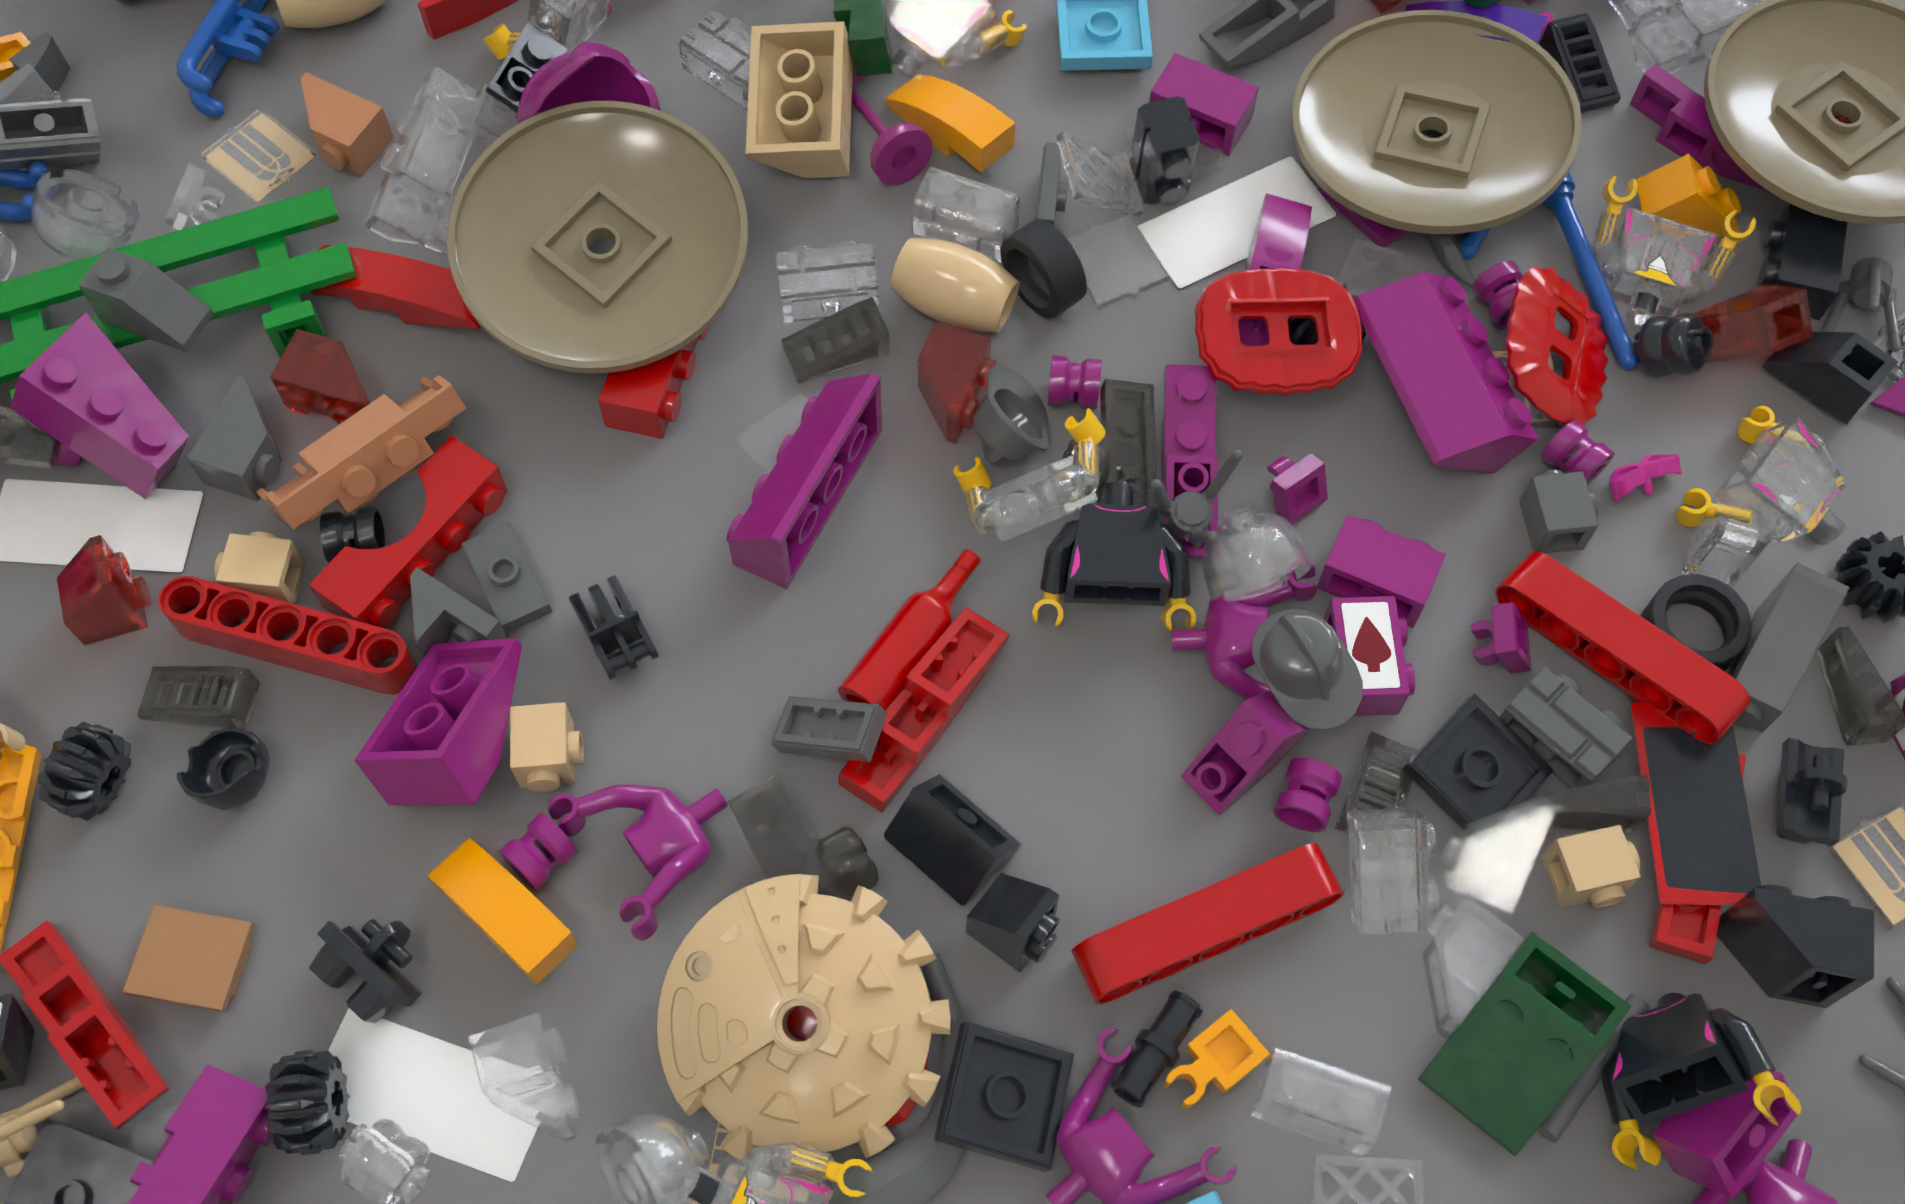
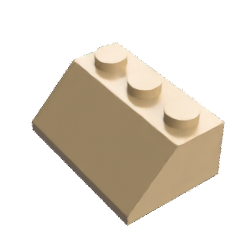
[746,21,853,178]

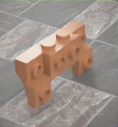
[256,375,467,530]

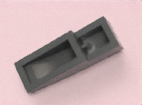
[1199,0,1335,68]

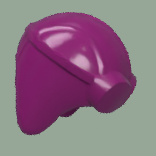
[518,42,661,124]

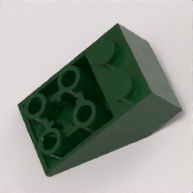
[1418,931,1631,1156]

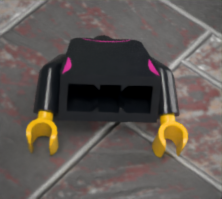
[1032,481,1197,631]
[1601,993,1801,1170]

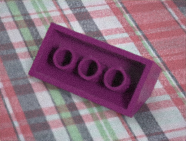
[1353,272,1539,473]
[726,373,882,589]

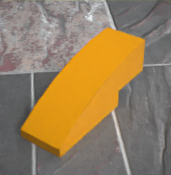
[885,74,1016,173]
[427,837,579,986]

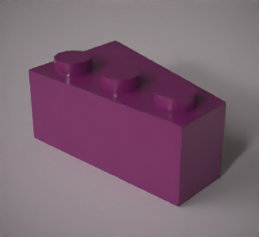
[10,312,189,500]
[128,1064,273,1204]

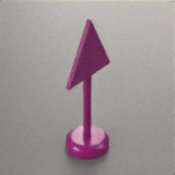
[852,64,933,185]

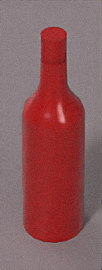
[838,549,981,710]

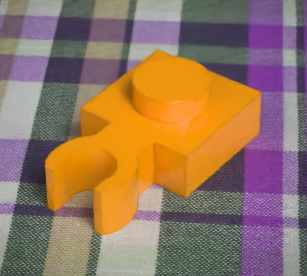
[1164,1009,1270,1109]

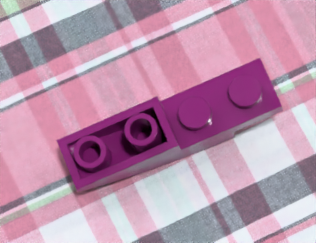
[1629,64,1765,189]
[1238,193,1312,346]
[1161,364,1218,559]

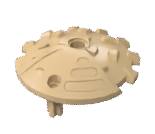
[657,874,951,1174]

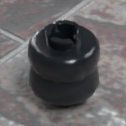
[1633,313,1714,377]

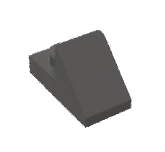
[410,568,508,657]

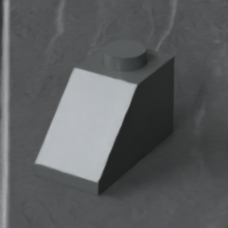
[78,248,214,352]
[187,375,282,501]

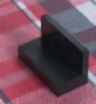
[884,774,1021,906]

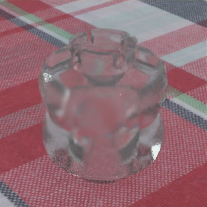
[339,1119,432,1204]

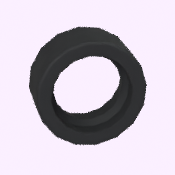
[1000,219,1087,318]
[1641,574,1752,671]

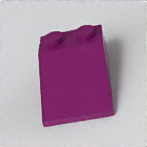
[354,638,522,805]

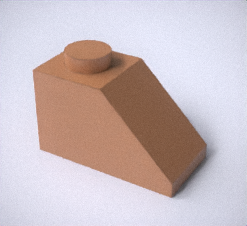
[300,72,394,177]

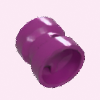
[1472,261,1523,330]
[1047,355,1102,409]
[1540,419,1615,485]
[1273,757,1342,832]
[498,812,578,891]

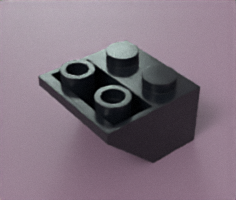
[1717,885,1874,1008]

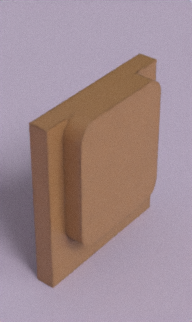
[122,904,255,1013]

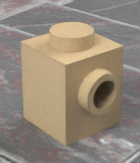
[214,531,306,604]
[510,702,584,792]
[1541,825,1641,909]

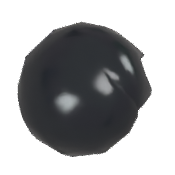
[176,726,270,810]

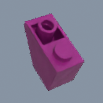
[1181,690,1309,815]

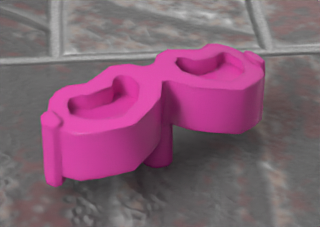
[1609,454,1682,502]

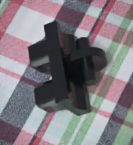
[1776,738,1847,846]
[309,919,421,1023]

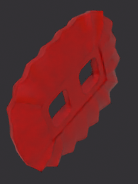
[1504,265,1609,426]
[1194,268,1362,396]

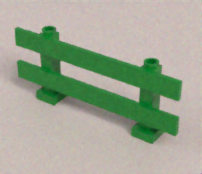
[0,187,357,434]

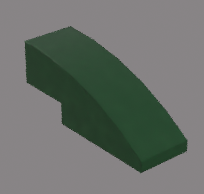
[833,0,893,77]

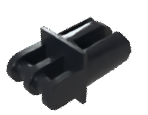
[569,575,659,680]

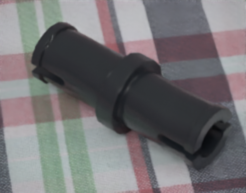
[1110,991,1203,1108]

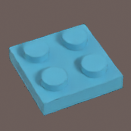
[1055,0,1153,71]

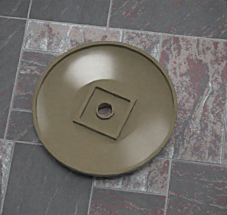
[1704,0,1905,225]
[1291,10,1582,234]
[447,101,749,374]

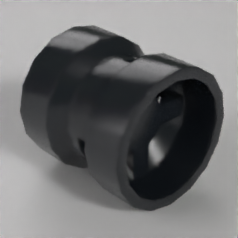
[320,507,386,563]

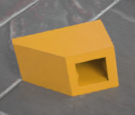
[1636,154,1742,238]

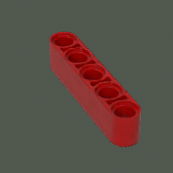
[1496,551,1751,744]
[158,576,417,695]
[1071,843,1344,1004]

